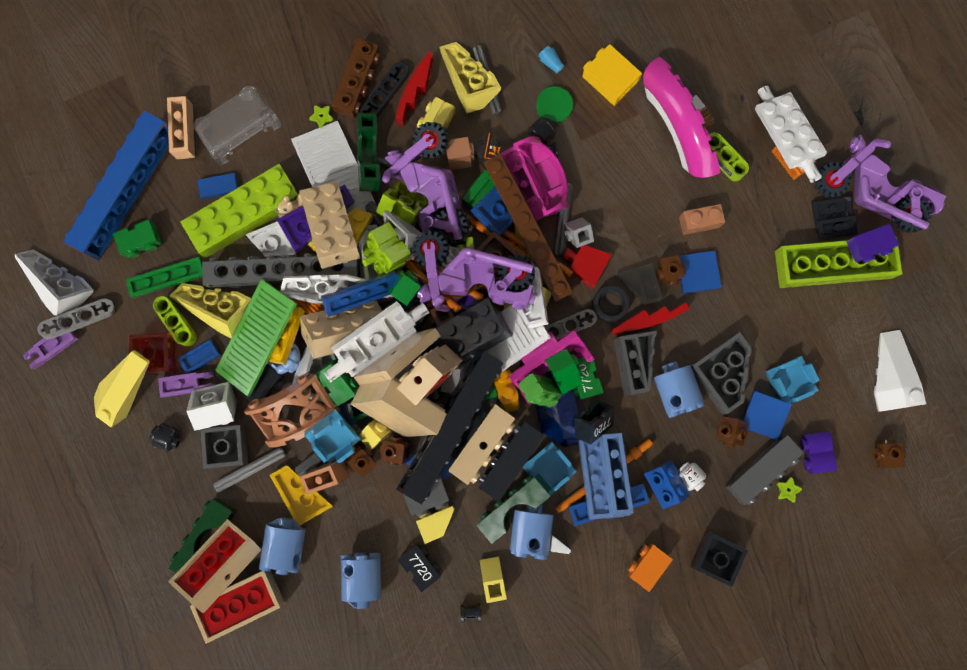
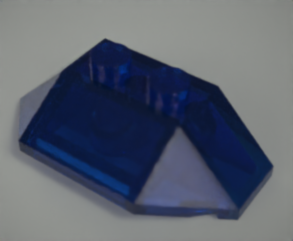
[535,371,579,447]

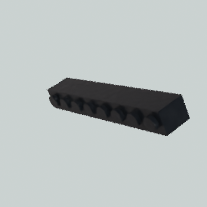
[396,350,504,505]

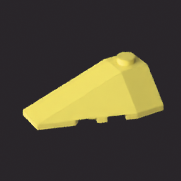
[439,42,501,114]
[169,283,251,338]
[94,350,150,427]

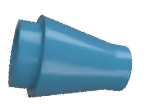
[538,45,565,74]

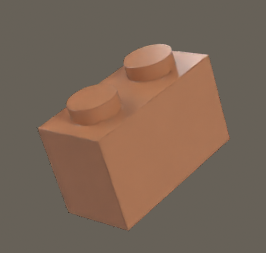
[446,137,474,170]
[679,204,725,235]
[300,460,350,495]

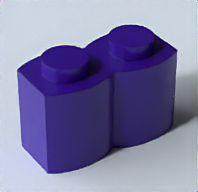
[800,432,837,474]

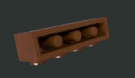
[331,38,381,119]

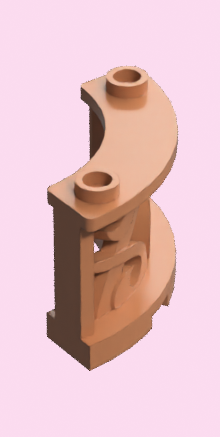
[244,373,341,447]

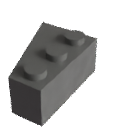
[613,331,657,397]

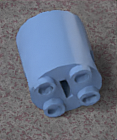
[654,361,704,418]
[509,505,553,560]
[259,517,306,575]
[341,552,382,609]

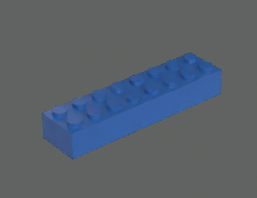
[63,111,169,261]

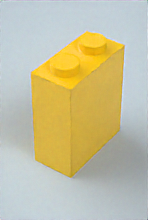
[582,44,642,106]

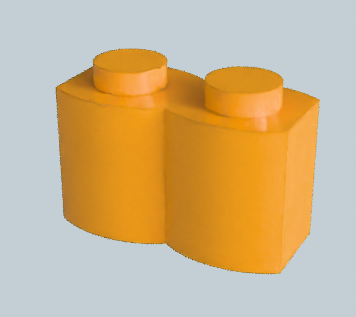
[493,368,519,413]

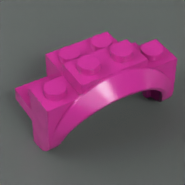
[501,136,570,221]
[509,330,595,404]

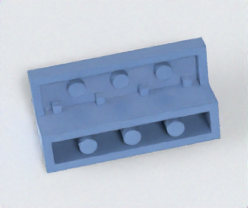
[578,433,634,520]

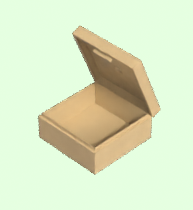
[351,328,447,437]

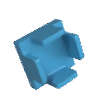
[765,356,819,403]
[304,409,361,463]
[523,442,577,491]

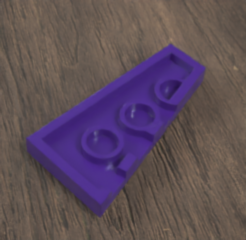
[277,184,355,253]

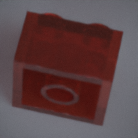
[128,332,176,375]

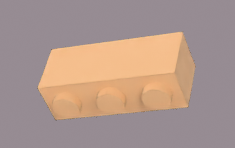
[167,96,195,159]

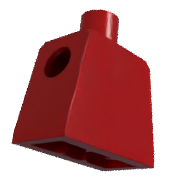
[563,245,611,290]

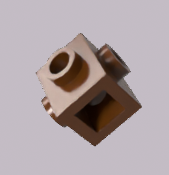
[656,255,686,286]
[429,306,457,327]
[716,416,748,448]
[380,435,412,465]
[873,440,906,468]
[345,443,377,478]

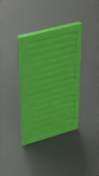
[215,279,297,397]

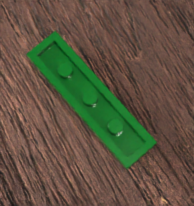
[126,257,203,299]

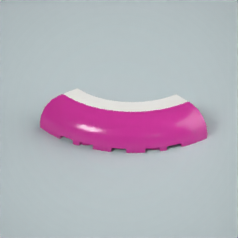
[643,57,721,178]

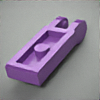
[23,323,78,370]
[158,372,215,398]

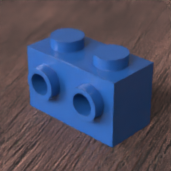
[644,460,690,509]

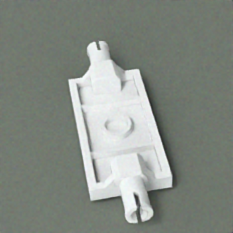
[755,86,827,183]
[323,301,429,383]

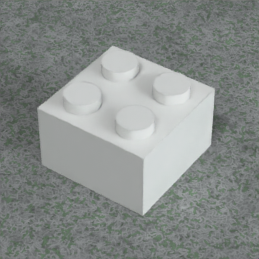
[186,382,237,430]

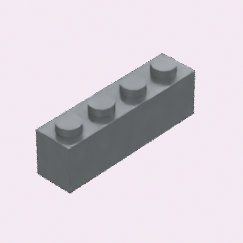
[725,435,804,505]

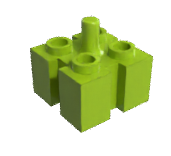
[376,179,428,226]
[362,222,411,276]

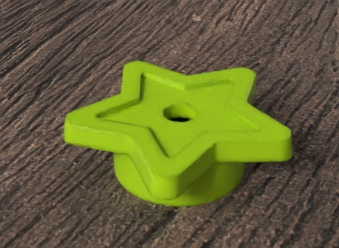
[309,105,333,128]
[776,477,802,503]

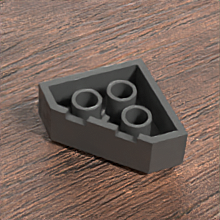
[691,332,752,415]

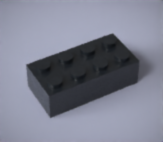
[428,298,512,366]
[478,422,545,502]

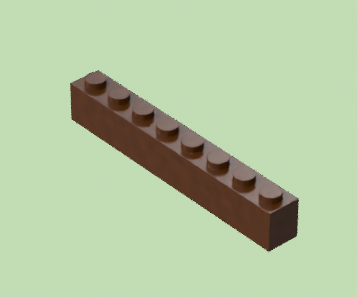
[483,153,573,302]

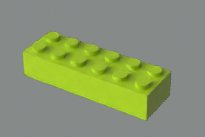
[181,164,298,258]
[775,237,902,288]

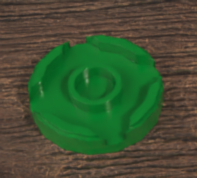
[536,86,573,123]

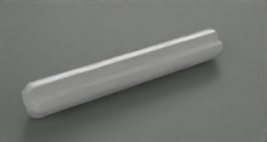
[213,448,286,492]

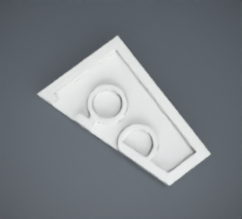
[246,222,303,273]
[509,267,548,329]

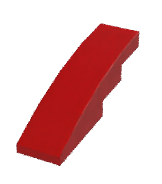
[395,52,433,126]
[610,302,690,335]

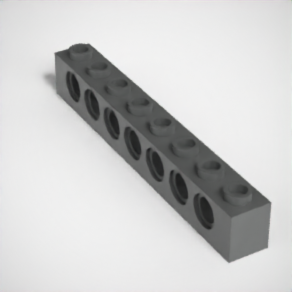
[202,254,360,287]

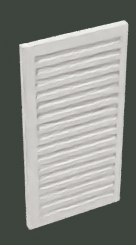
[291,121,376,214]
[460,305,551,373]

